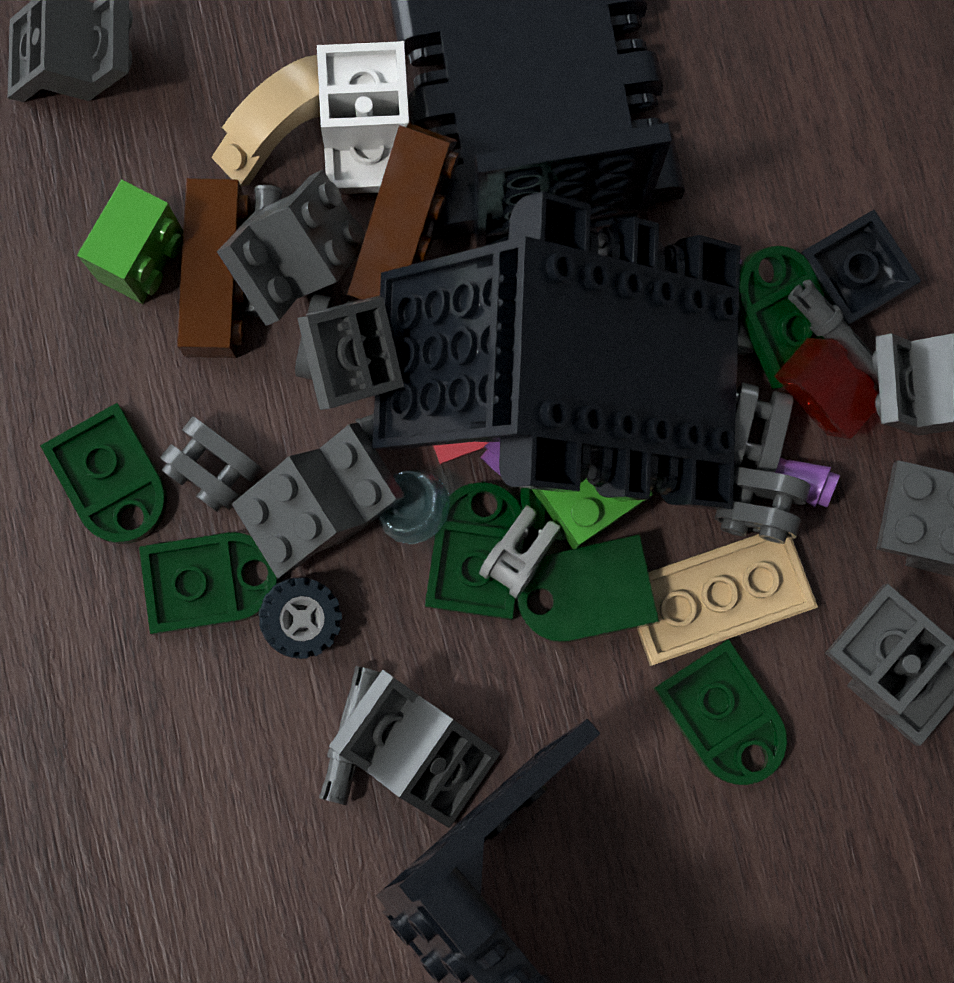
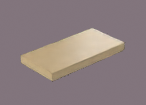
[637,534,818,666]

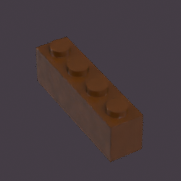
[347,123,460,299]
[177,178,251,358]

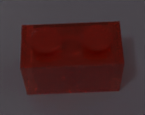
[774,338,878,440]

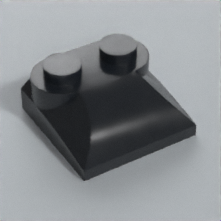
[801,209,921,325]

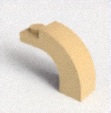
[211,55,320,187]

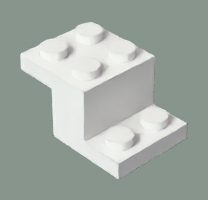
[317,41,409,194]

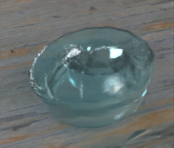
[378,469,450,544]

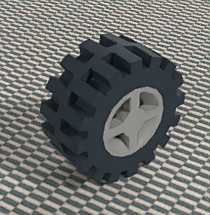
[258,577,342,659]

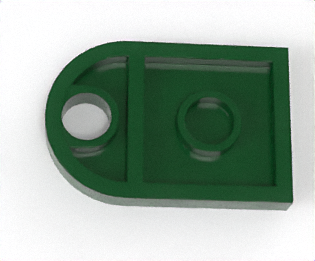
[739,246,839,388]
[40,403,167,544]
[424,482,524,620]
[139,532,279,635]
[518,535,660,643]
[653,639,787,785]

